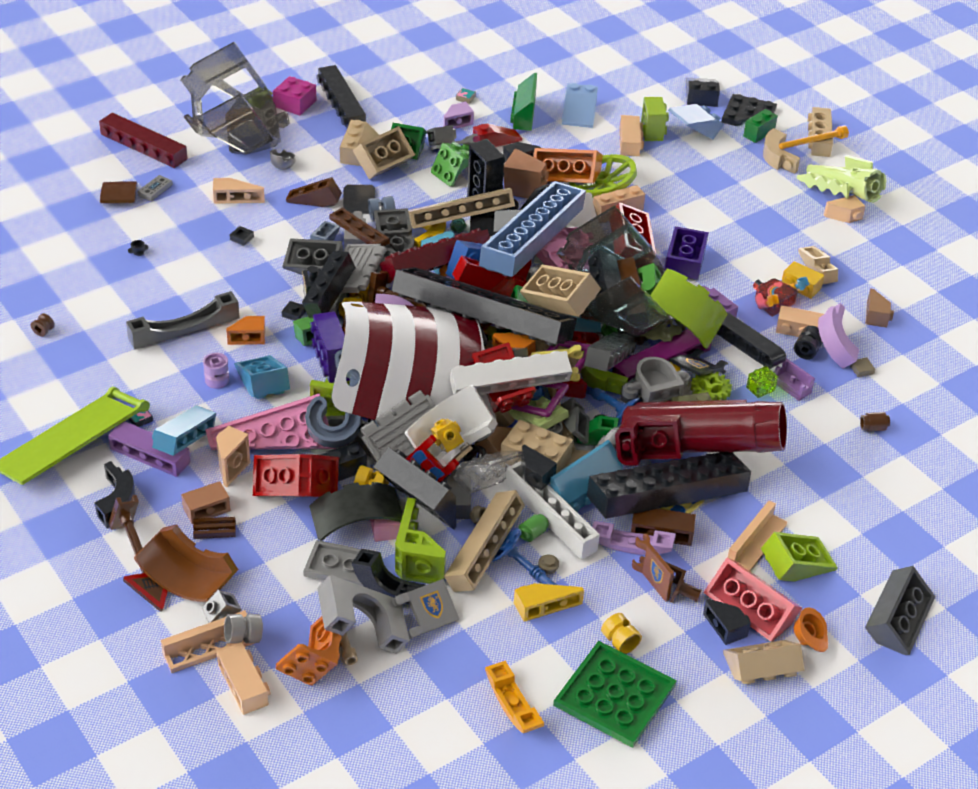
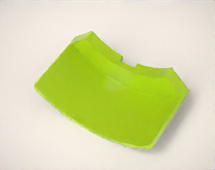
[647,269,728,349]

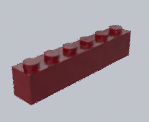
[99,112,188,168]

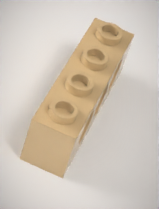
[807,107,833,157]

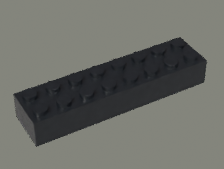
[587,452,752,519]

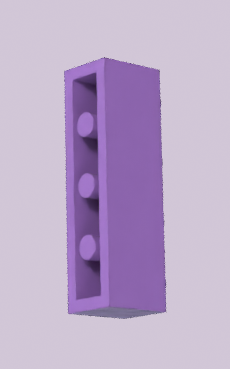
[108,421,191,477]

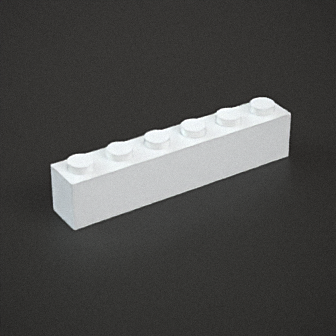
[449,351,572,395]
[505,461,600,560]

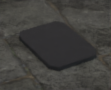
[343,184,375,214]

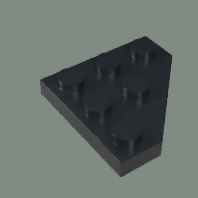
[721,94,777,126]

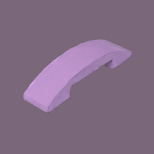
[592,521,676,555]

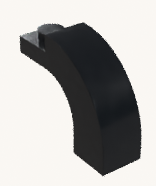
[94,461,136,529]
[352,548,426,605]

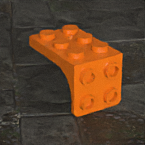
[276,616,342,686]

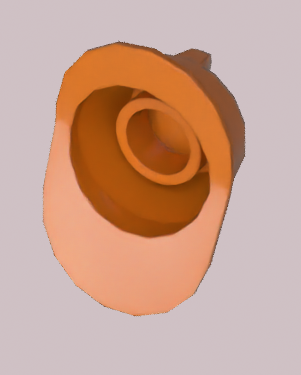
[793,607,828,652]

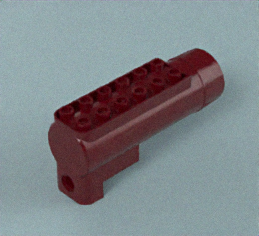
[615,400,787,466]

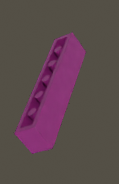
[612,329,712,382]

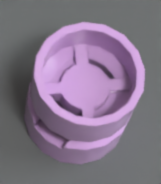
[203,352,230,389]

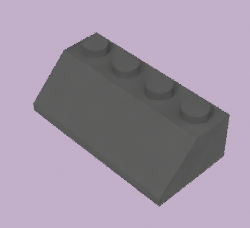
[865,566,936,655]

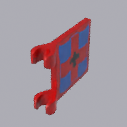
[406,435,459,483]

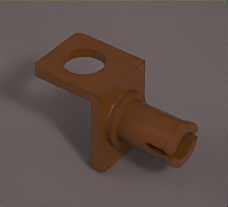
[666,562,702,603]

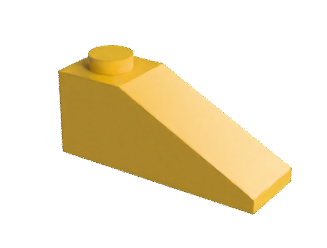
[513,583,584,622]

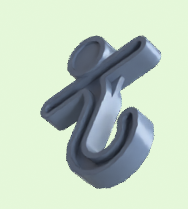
[305,350,362,448]

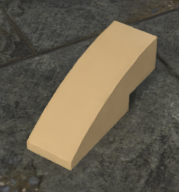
[798,246,838,284]

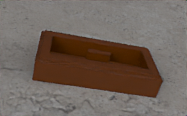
[193,517,236,539]

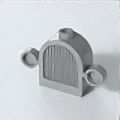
[622,357,690,402]

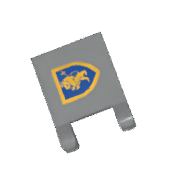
[392,579,460,640]

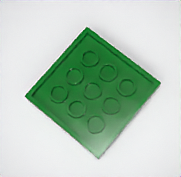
[553,640,677,748]

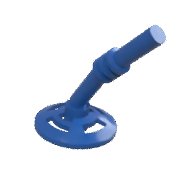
[586,386,641,427]
[492,528,557,585]

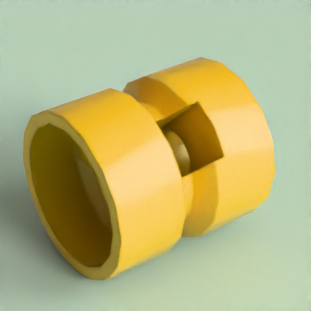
[354,465,389,485]
[601,613,642,654]

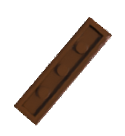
[329,207,390,246]

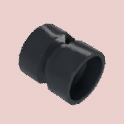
[793,326,823,360]

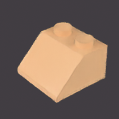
[216,425,250,487]

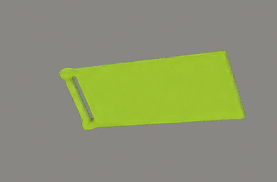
[0,386,150,485]

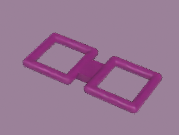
[511,341,590,417]

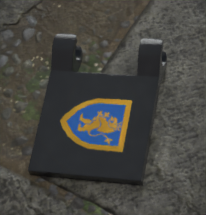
[669,349,728,376]

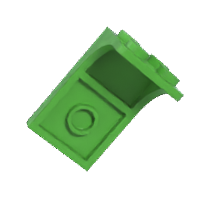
[431,142,469,187]

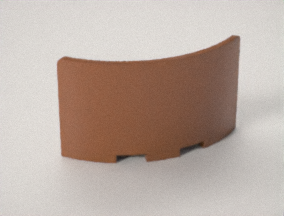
[134,524,239,602]

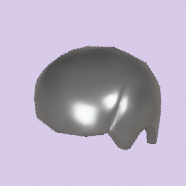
[270,149,296,169]

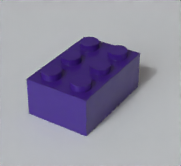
[664,226,709,280]

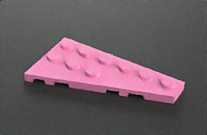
[205,394,336,450]

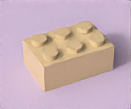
[353,126,415,179]
[500,419,573,474]

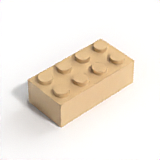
[520,264,601,317]

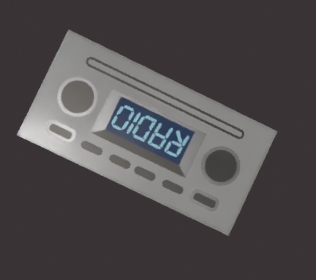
[137,175,173,201]

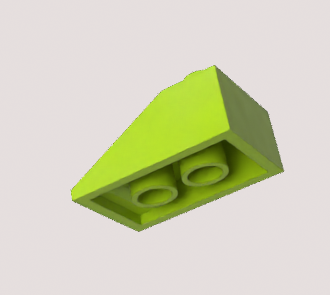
[760,532,838,582]

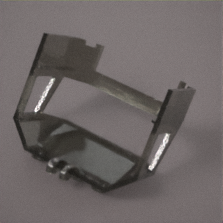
[180,42,290,155]

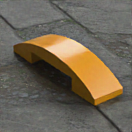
[485,660,544,734]

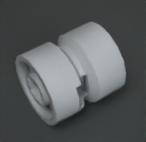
[224,614,263,644]

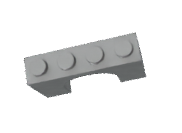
[317,575,410,654]

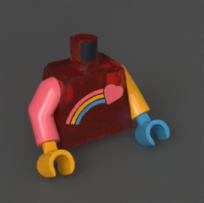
[753,277,809,317]

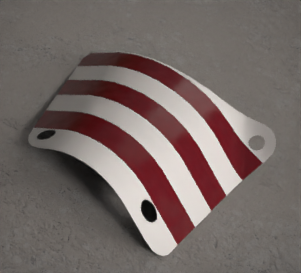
[332,302,496,442]

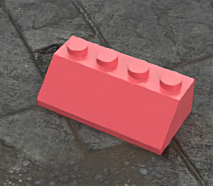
[703,558,802,642]

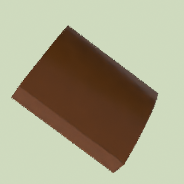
[100,181,138,203]

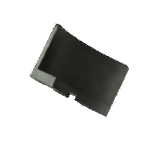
[309,482,403,541]

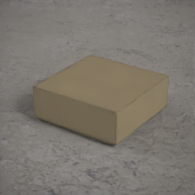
[850,357,876,377]

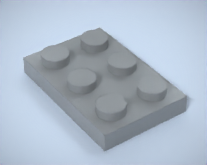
[303,540,364,587]

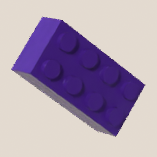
[310,311,350,383]

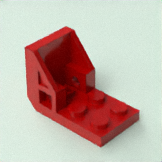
[252,454,339,497]

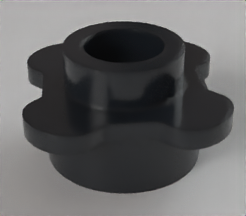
[128,240,149,256]

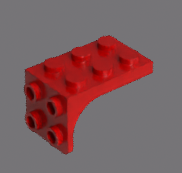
[472,342,536,413]

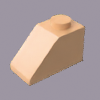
[824,195,866,223]

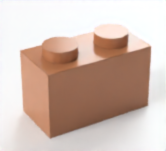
[181,481,231,524]

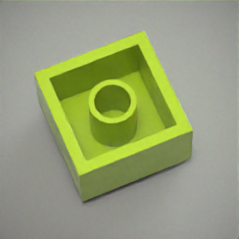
[641,97,669,141]

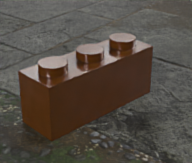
[631,509,696,546]

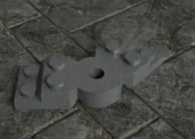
[374,208,414,273]

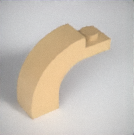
[763,128,800,174]

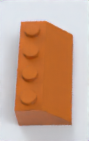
[534,148,603,184]

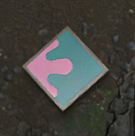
[456,88,476,104]

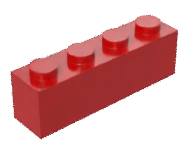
[452,255,527,295]

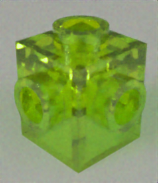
[746,366,778,398]

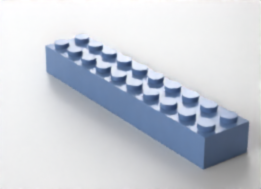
[479,181,586,277]

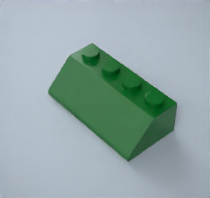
[510,72,538,131]

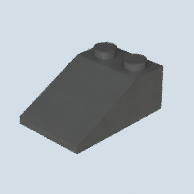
[282,238,344,275]

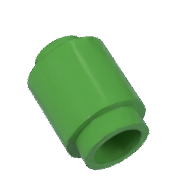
[518,514,549,542]

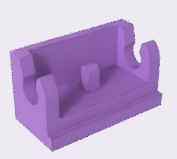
[771,358,815,401]

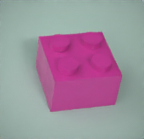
[273,76,317,116]

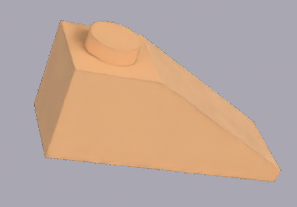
[213,178,265,204]

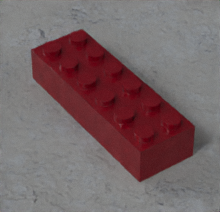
[380,228,490,284]

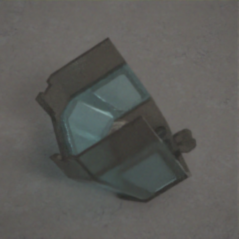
[556,205,674,337]

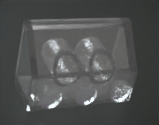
[453,451,521,494]

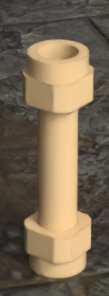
[341,632,358,665]

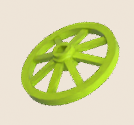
[569,154,637,198]

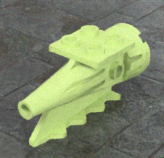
[797,155,886,203]

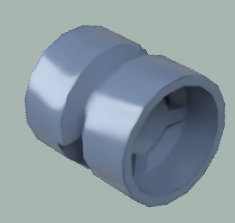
[368,196,396,221]

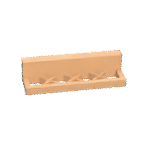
[161,610,255,673]

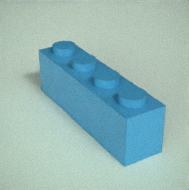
[152,405,217,456]

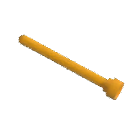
[779,125,849,149]

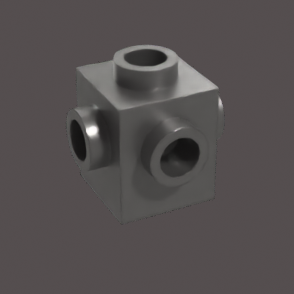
[202,590,242,623]

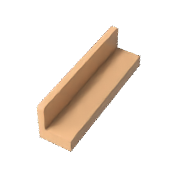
[727,500,787,571]

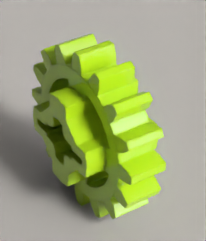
[690,372,732,400]

